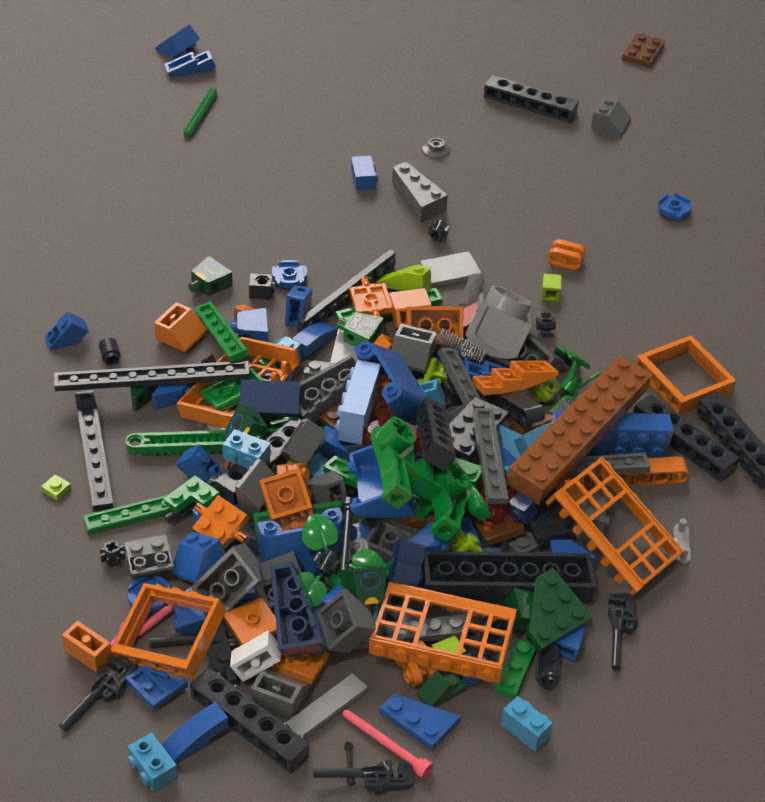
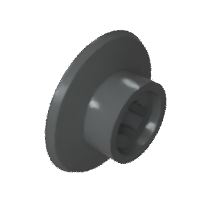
[422,138,451,159]

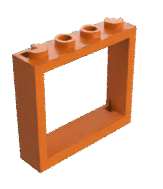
[636,335,736,415]
[110,583,226,679]

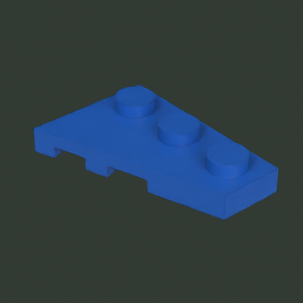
[379,693,461,750]

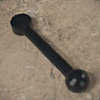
[344,741,355,786]

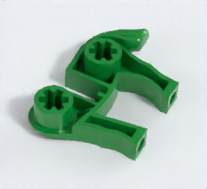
[371,417,492,542]

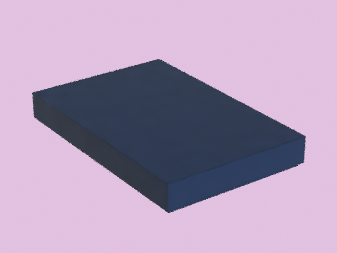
[240,380,300,417]

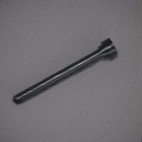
[339,497,354,579]

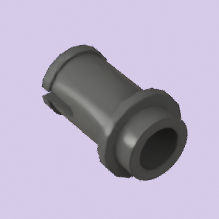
[385,598,410,622]

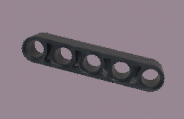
[485,391,545,426]

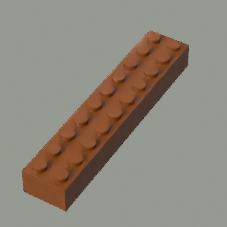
[506,355,653,505]

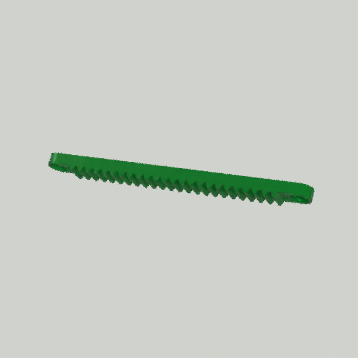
[125,427,325,456]

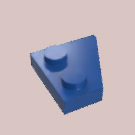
[125,665,188,711]

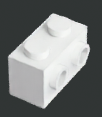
[230,630,281,682]

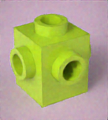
[527,377,561,403]
[449,530,483,552]

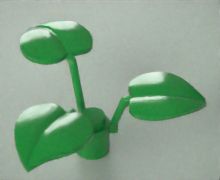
[554,346,603,396]
[300,514,389,608]

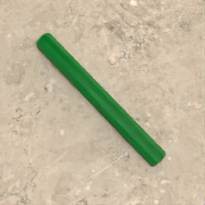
[183,87,217,137]

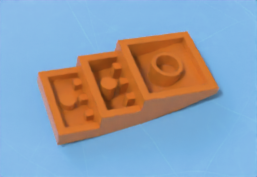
[472,361,559,395]
[259,468,313,531]

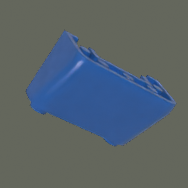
[353,342,426,422]
[348,445,416,518]
[257,507,343,575]

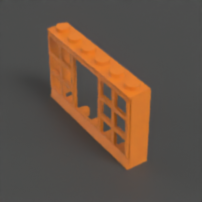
[176,337,300,429]
[545,457,684,595]
[369,581,517,683]

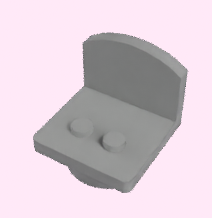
[466,286,532,359]

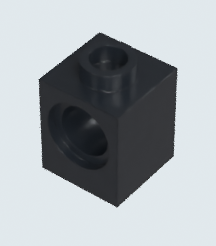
[249,273,276,300]

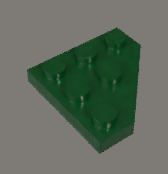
[527,568,593,652]

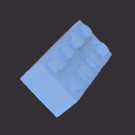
[336,360,381,445]

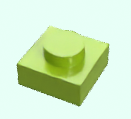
[41,475,71,501]

